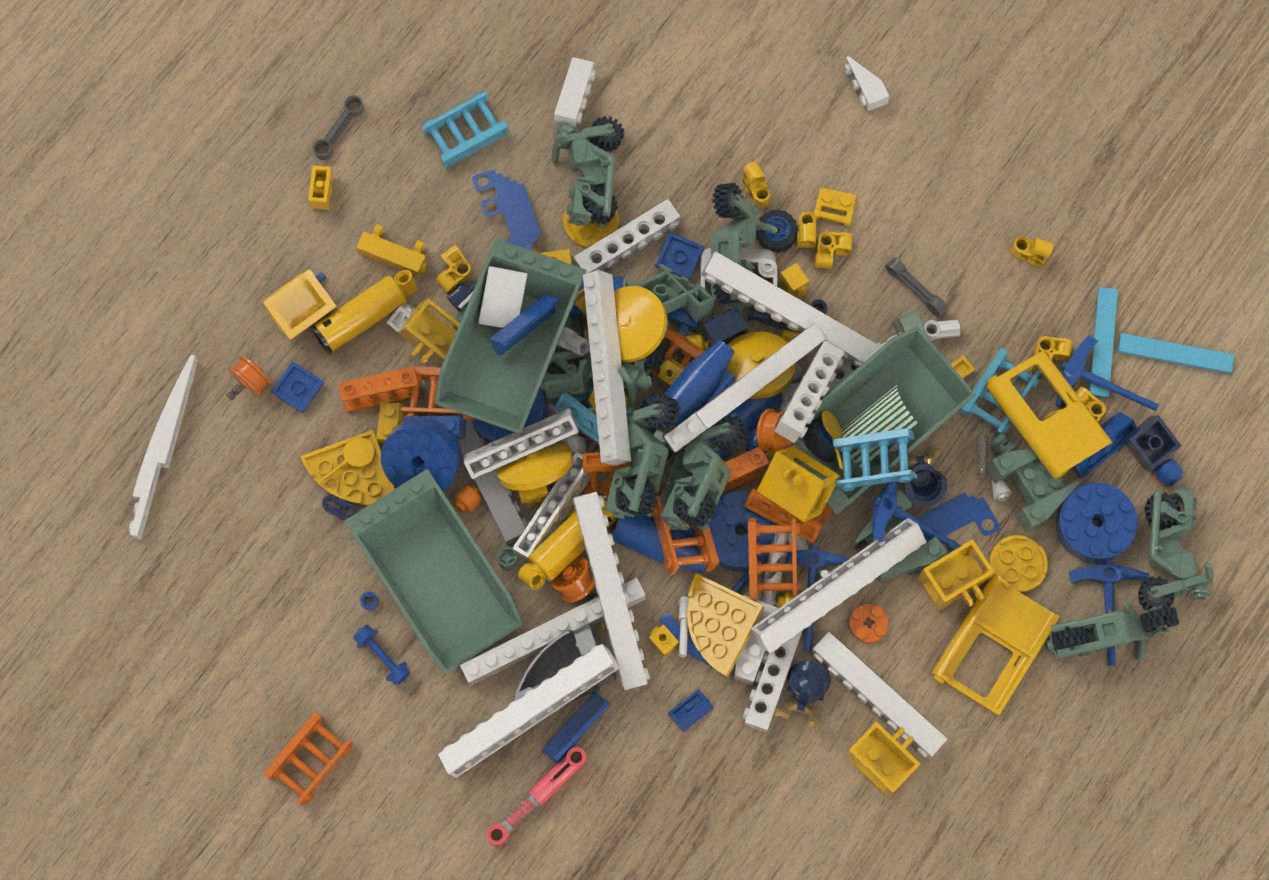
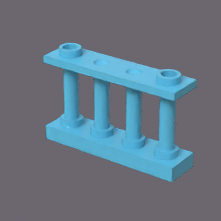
[422,91,509,169]
[959,348,1041,437]
[554,385,599,443]
[833,428,917,491]

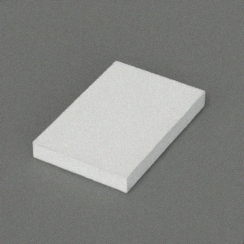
[478,266,527,328]

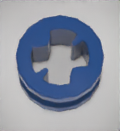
[360,592,378,610]

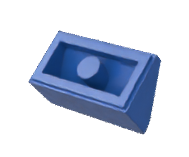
[668,689,713,732]

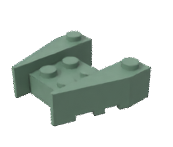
[625,264,714,338]
[985,449,1079,533]
[853,490,947,582]

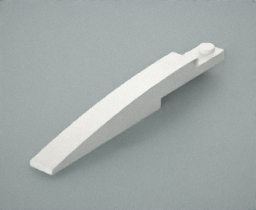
[663,323,826,453]
[129,355,198,540]

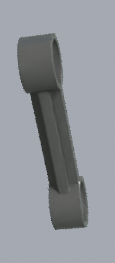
[313,95,364,160]
[885,258,948,317]

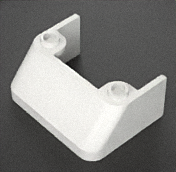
[700,248,777,289]

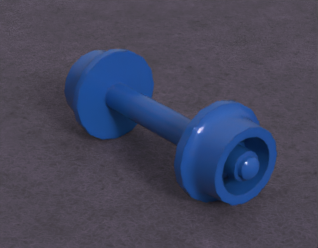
[353,625,411,686]

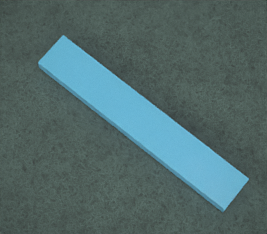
[1089,287,1118,399]
[1117,333,1234,374]

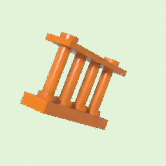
[650,325,704,386]
[338,366,422,413]
[401,366,474,421]
[709,447,769,496]
[583,452,662,497]
[744,471,832,543]
[652,496,719,576]
[748,517,801,599]
[263,712,353,806]

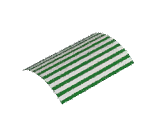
[841,385,919,469]

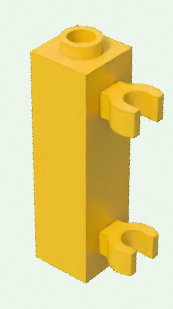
[356,224,428,278]

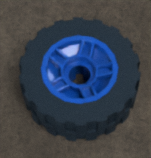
[756,209,798,253]
[804,418,842,462]

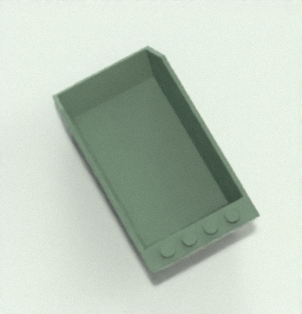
[434,238,586,434]
[791,326,976,515]
[344,469,523,674]

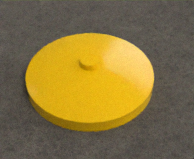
[614,286,667,362]
[727,332,797,399]
[496,441,573,491]

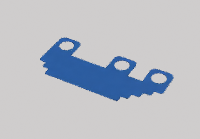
[472,170,541,250]
[908,493,1000,575]

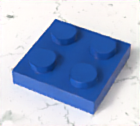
[655,232,704,281]
[271,361,325,414]

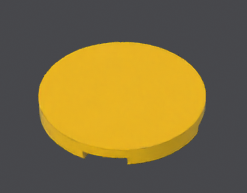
[563,196,619,248]
[989,535,1048,593]

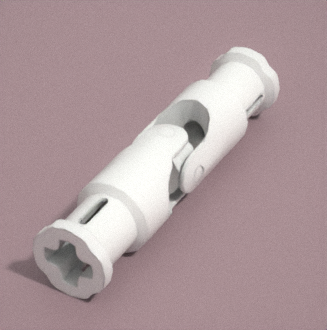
[759,533,790,606]

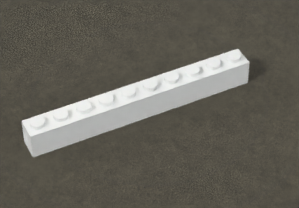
[701,251,881,368]
[583,270,631,466]
[573,492,650,690]
[751,518,926,653]
[460,578,646,686]
[438,644,619,778]

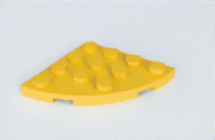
[300,430,395,506]
[687,573,765,677]

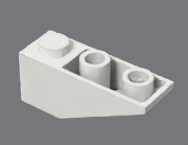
[844,56,889,112]

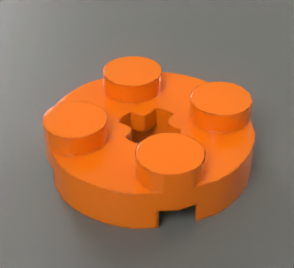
[849,604,889,644]

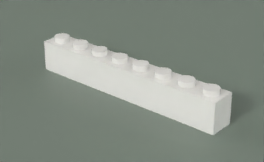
[812,632,947,759]

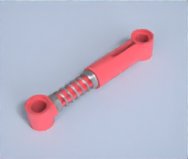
[486,747,587,847]

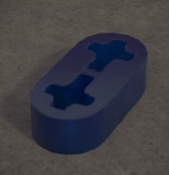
[322,494,357,521]

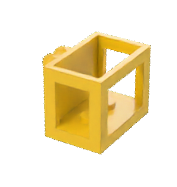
[259,269,337,340]
[397,298,460,366]
[757,445,840,522]
[918,539,994,611]
[845,721,920,798]

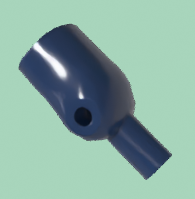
[447,280,478,311]

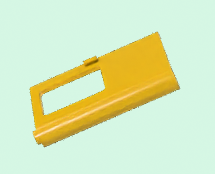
[986,351,1113,480]
[931,574,1060,716]

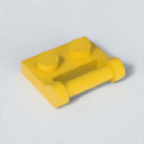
[814,187,857,227]

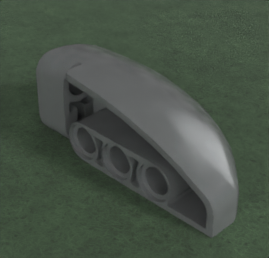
[514,623,616,702]

